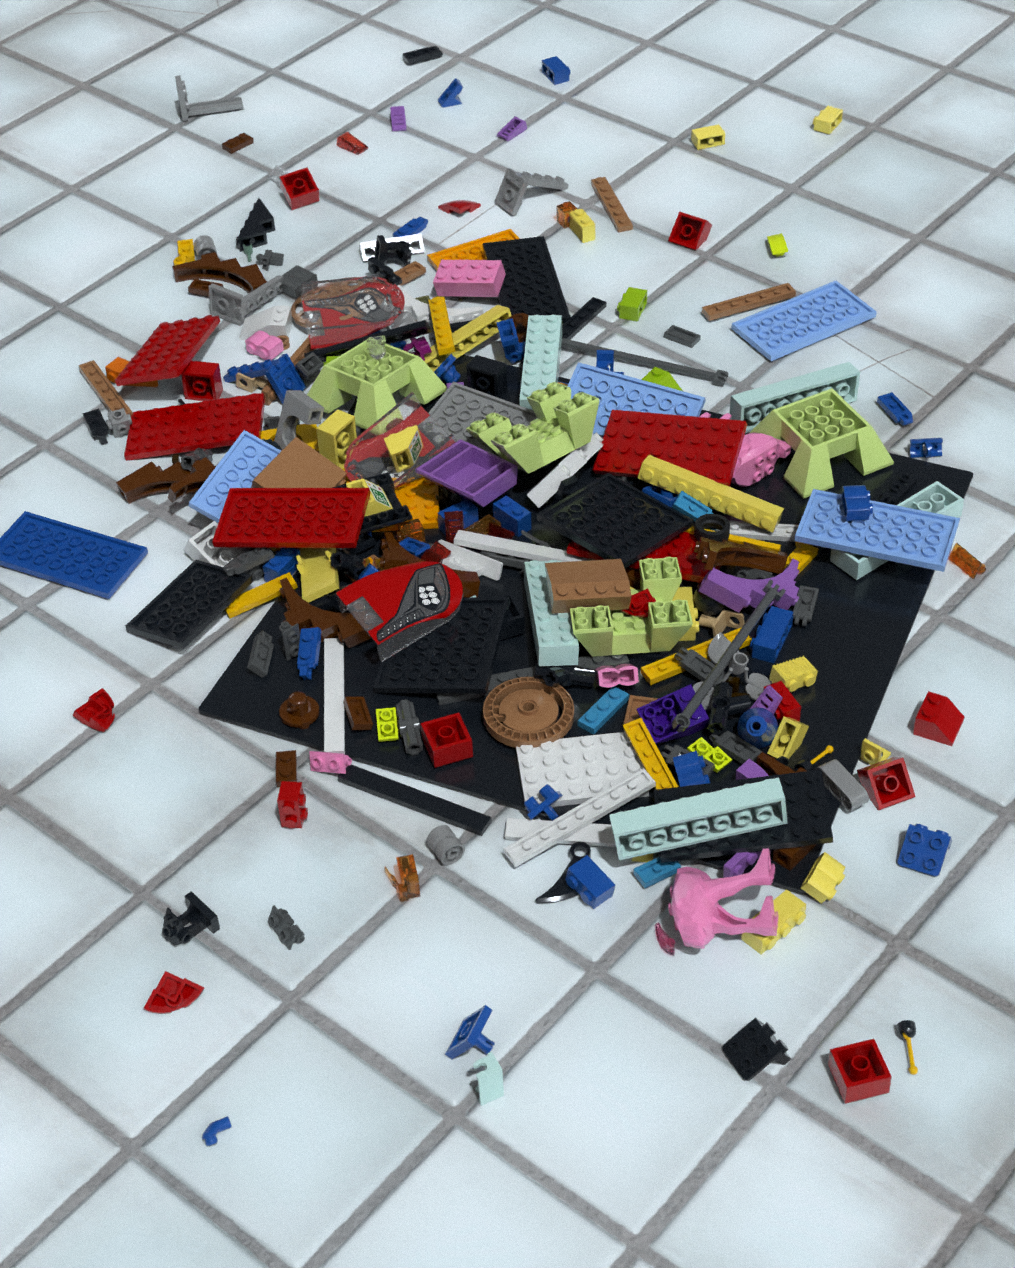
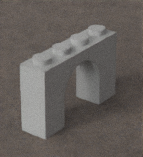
[274,390,324,450]

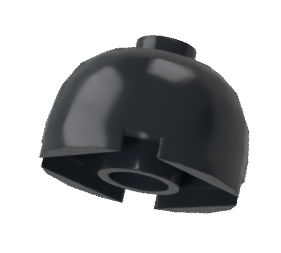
[694,584,729,617]

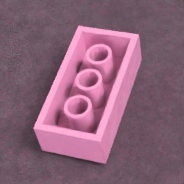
[433,260,506,297]

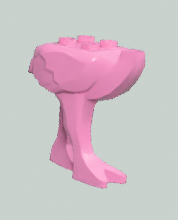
[699,412,791,487]
[668,848,778,949]

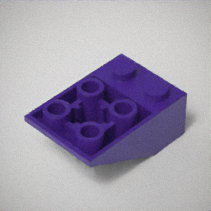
[636,684,709,744]

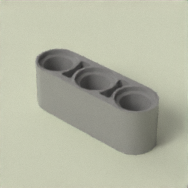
[816,759,869,811]

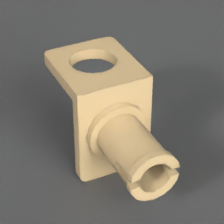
[236,372,269,393]
[699,610,745,637]

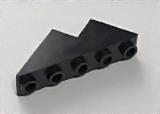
[236,198,275,252]

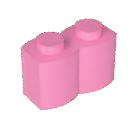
[245,330,284,360]
[595,664,639,688]

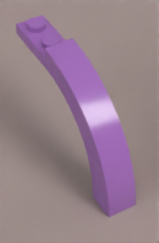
[723,759,773,878]

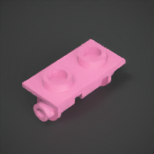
[309,751,352,774]

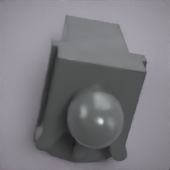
[256,250,284,271]

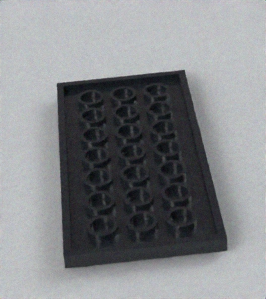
[482,236,571,324]
[654,770,833,863]

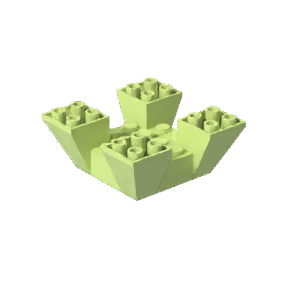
[307,338,447,434]
[466,382,599,474]
[750,388,894,499]
[570,557,693,657]

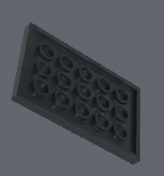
[125,560,254,649]

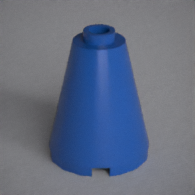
[737,708,778,748]

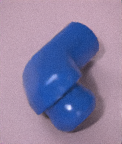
[202,1116,232,1146]

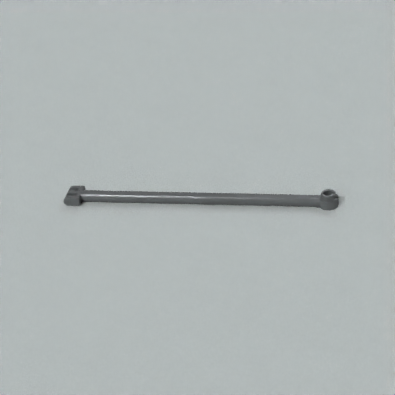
[561,338,729,387]
[672,579,786,732]

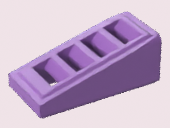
[390,106,407,131]
[497,116,527,141]
[750,686,783,730]

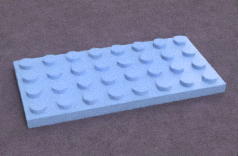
[731,280,877,361]
[568,362,706,438]
[795,489,960,572]

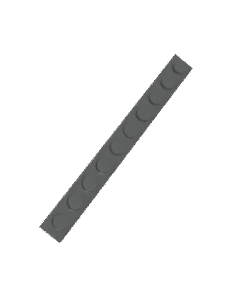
[435,654,629,705]

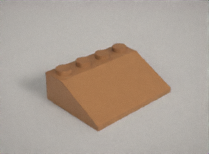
[545,559,632,614]

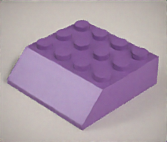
[416,439,518,507]

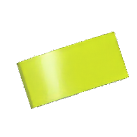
[767,233,788,256]
[376,707,399,742]
[687,737,732,773]

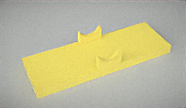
[296,548,339,603]

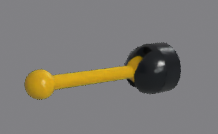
[794,745,834,771]
[897,1020,918,1075]

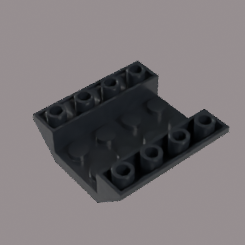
[332,472,413,535]

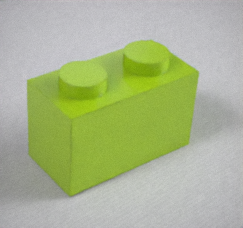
[617,287,647,322]

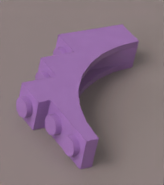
[699,559,799,613]

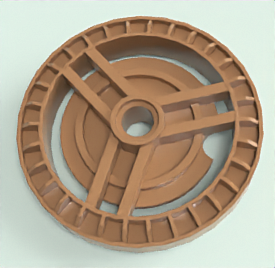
[483,677,574,748]

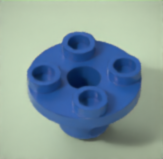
[434,354,461,383]

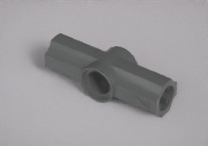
[180,448,213,470]
[396,700,423,756]

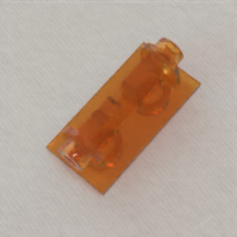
[948,543,986,579]

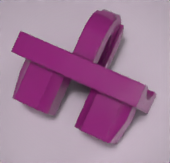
[403,336,432,361]

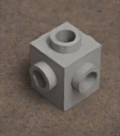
[106,408,132,438]

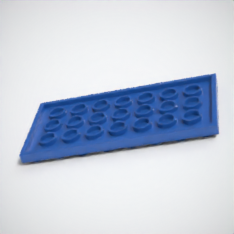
[0,511,148,599]

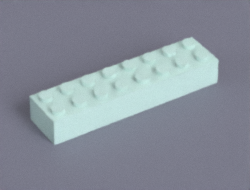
[519,315,562,410]
[729,362,860,433]
[830,481,964,580]
[524,560,579,666]
[609,778,788,860]

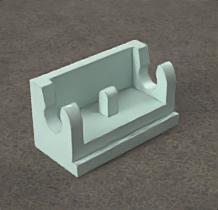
[473,1052,504,1106]

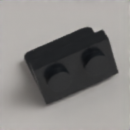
[722,1018,791,1081]

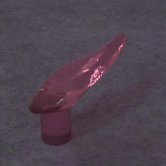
[655,923,675,956]

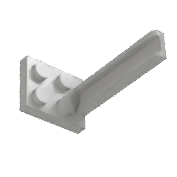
[175,75,244,121]
[494,168,569,215]
[209,275,284,326]

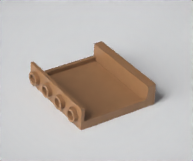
[251,437,347,488]

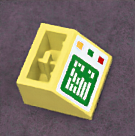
[384,425,423,473]
[346,479,393,517]

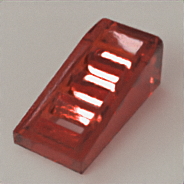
[336,131,368,155]
[444,511,464,548]

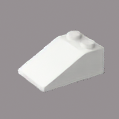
[239,305,293,340]
[184,521,245,567]

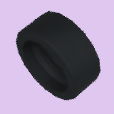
[694,514,730,542]

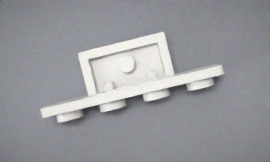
[435,539,503,580]

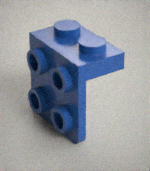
[898,823,952,877]

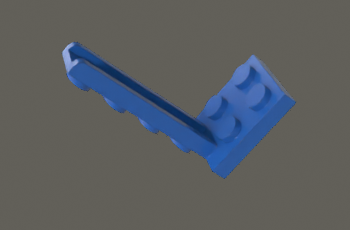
[223,354,306,404]

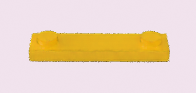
[225,572,298,619]

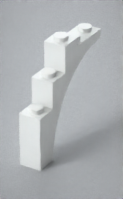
[386,285,483,326]
[527,432,604,508]

